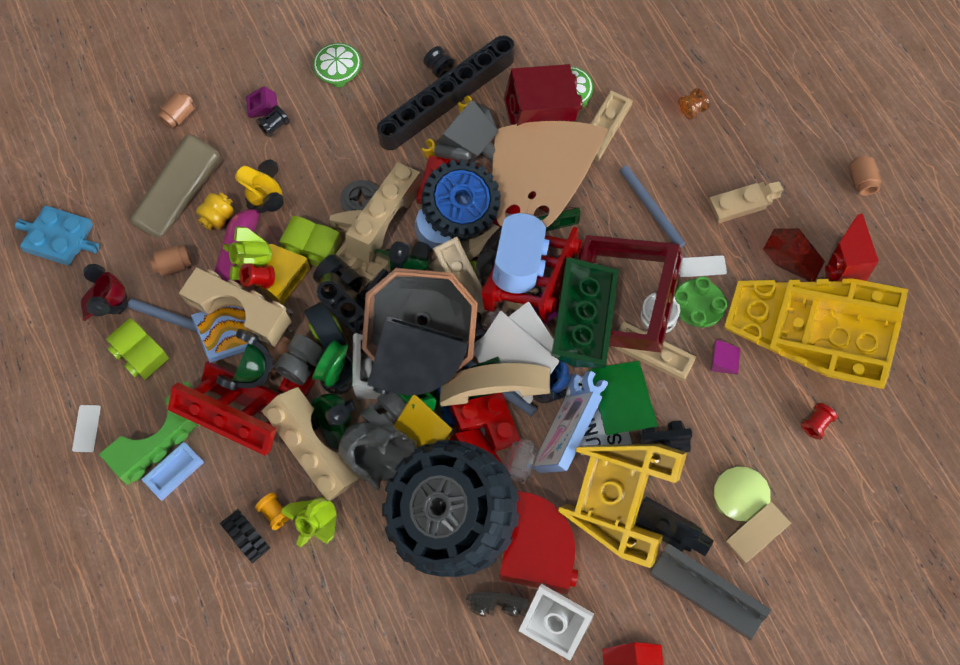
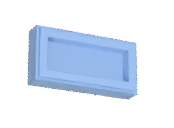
[141,442,204,501]

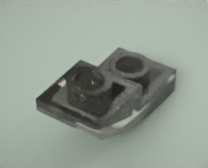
[476,227,502,286]
[466,592,530,618]

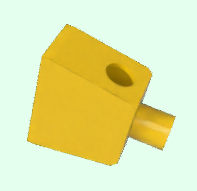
[256,244,311,305]

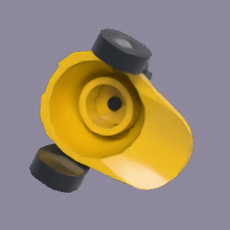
[235,159,284,214]

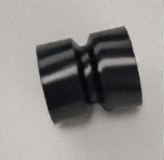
[313,254,364,293]

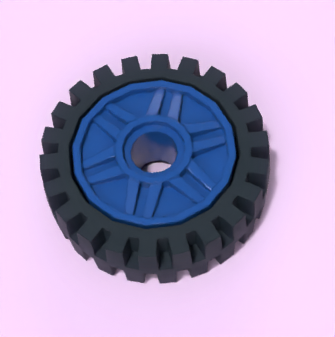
[421,159,501,241]

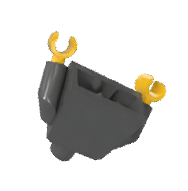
[421,96,498,163]

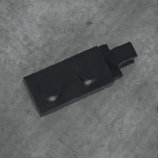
[635,496,714,556]

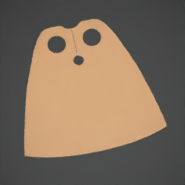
[492,121,608,227]

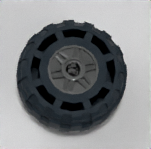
[382,440,519,577]

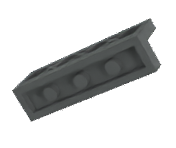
[649,543,771,640]

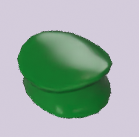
[312,340,348,387]

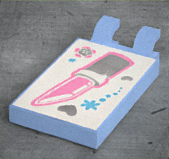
[531,371,608,473]

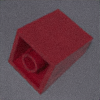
[504,64,583,126]

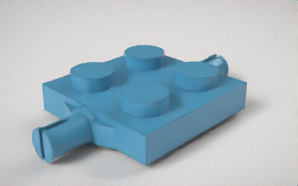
[15,206,99,266]

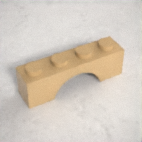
[346,162,420,263]
[178,267,292,348]
[262,387,361,501]

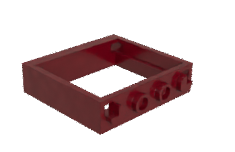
[579,235,683,353]

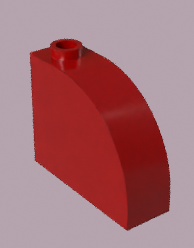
[500,491,578,595]

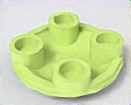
[714,467,770,522]

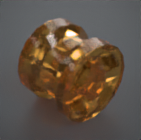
[678,88,709,120]

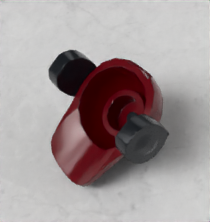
[81,264,128,321]

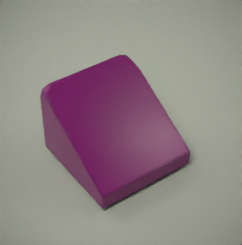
[246,86,278,118]
[710,340,740,375]

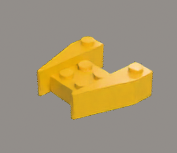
[558,444,687,568]

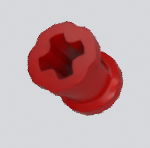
[239,263,275,289]
[801,403,838,440]

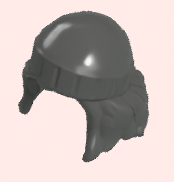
[338,422,417,490]

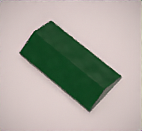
[551,257,619,368]

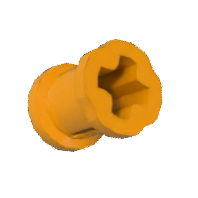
[255,492,290,530]

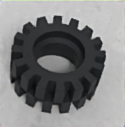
[220,509,271,564]

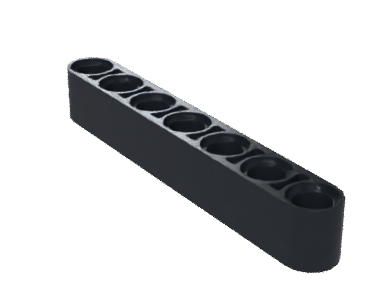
[377,35,514,150]

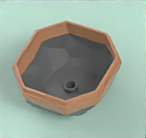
[362,268,478,370]

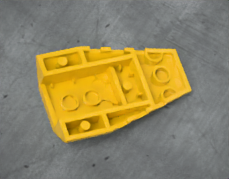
[724,279,908,389]

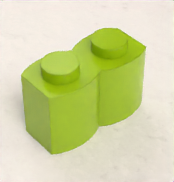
[279,216,342,267]
[106,318,169,380]

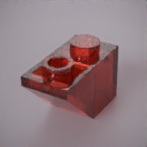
[763,228,825,282]

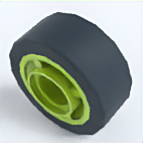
[304,302,346,350]

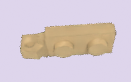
[709,181,783,223]

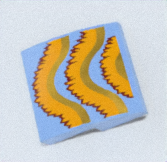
[191,306,261,363]

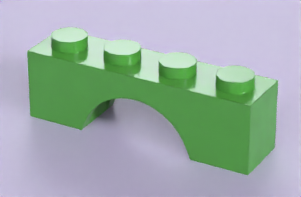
[99,381,200,485]

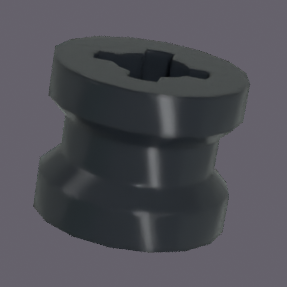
[423,46,454,78]

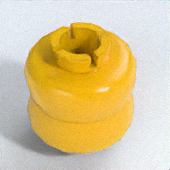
[196,192,234,231]

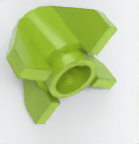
[223,226,272,280]
[281,497,337,548]

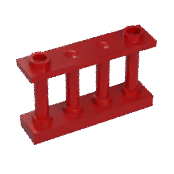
[481,227,582,323]
[167,361,280,456]

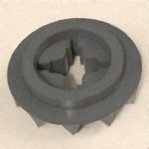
[340,180,378,212]

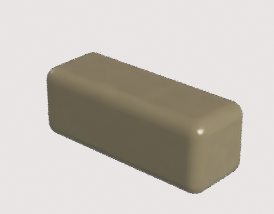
[130,134,222,238]

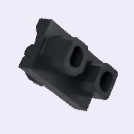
[640,420,692,452]

